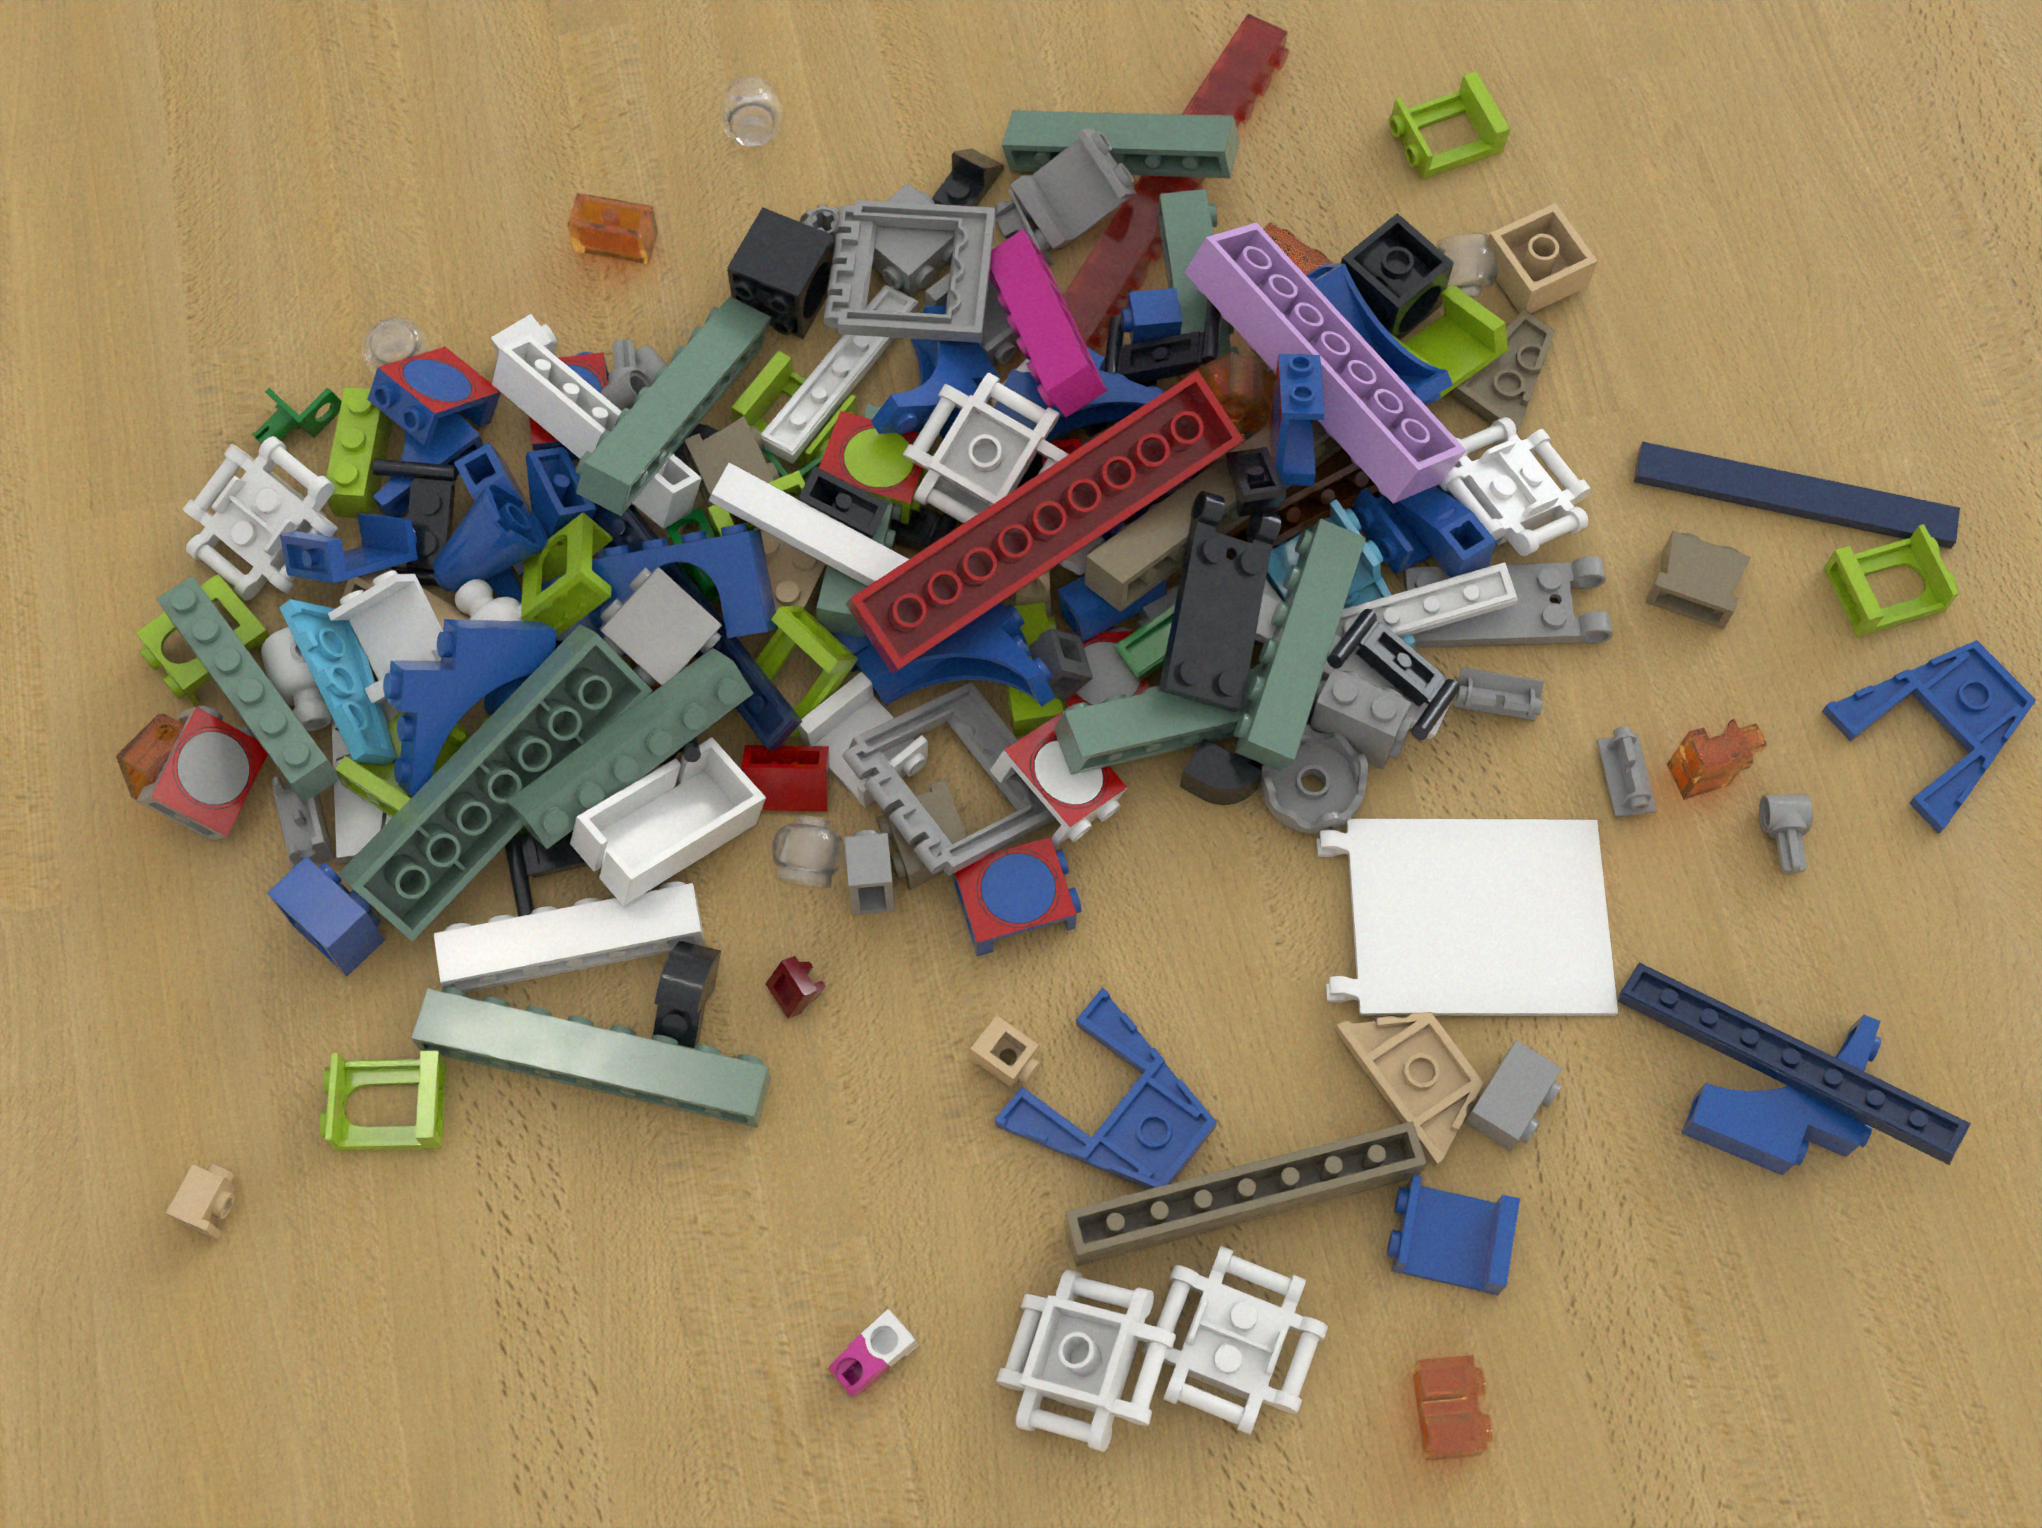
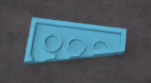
[279,599,397,766]

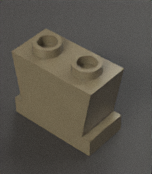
[683,416,780,517]
[1645,531,1751,630]
[877,779,967,890]

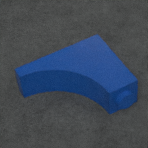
[373,412,484,518]

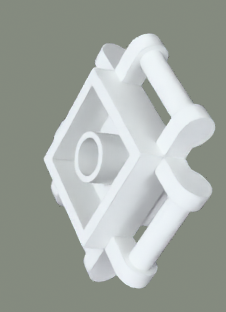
[902,372,1069,524]
[1439,417,1592,556]
[183,436,338,601]
[1142,1246,1328,1435]
[996,1269,1176,1452]

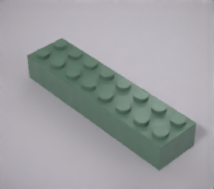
[338,624,653,942]

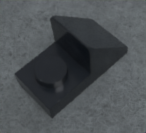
[932,148,1004,207]
[1226,447,1286,517]
[798,466,889,539]

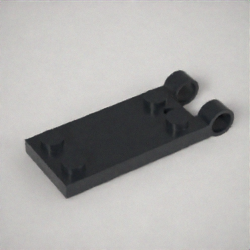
[1159,491,1281,712]

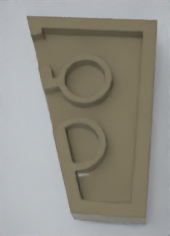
[1452,309,1555,435]

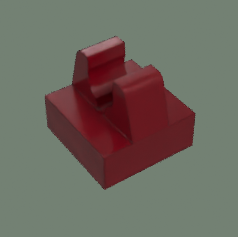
[766,956,825,1019]

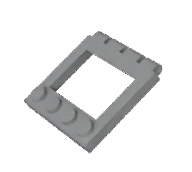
[823,200,996,343]
[842,682,1057,876]

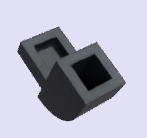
[1180,738,1263,805]
[652,941,721,1048]

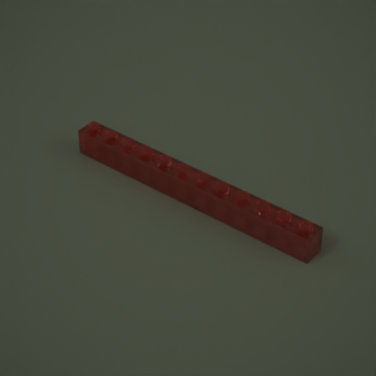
[1063,14,1289,350]

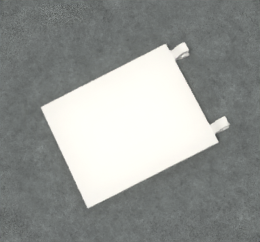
[1316,819,1618,1016]

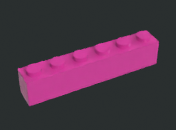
[989,229,1107,418]

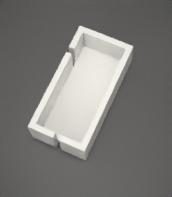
[570,737,766,906]

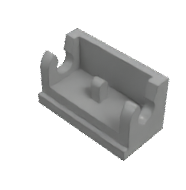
[272,776,335,869]

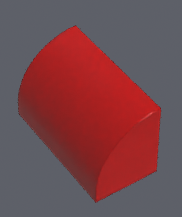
[741,745,829,811]

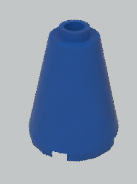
[433,483,548,592]

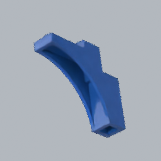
[1306,263,1453,406]
[871,306,1000,440]
[994,347,1165,442]
[855,603,1055,707]
[383,619,557,796]
[1682,1014,1882,1175]

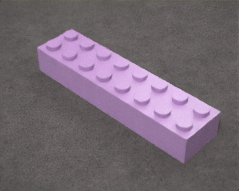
[1184,222,1467,504]

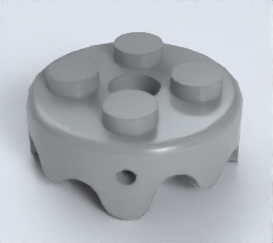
[1260,724,1368,834]

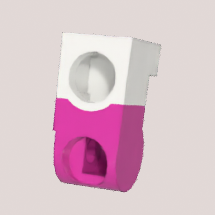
[828,1309,920,1398]

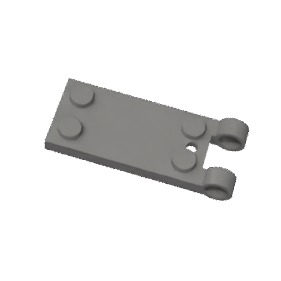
[1403,556,1613,648]

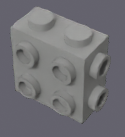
[872,183,955,297]
[600,567,722,687]
[1308,668,1413,770]

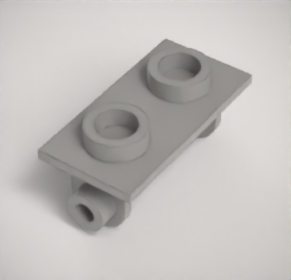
[995,188,1054,265]
[1453,667,1544,720]
[1597,727,1657,818]

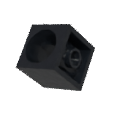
[727,207,834,339]
[1341,213,1454,340]

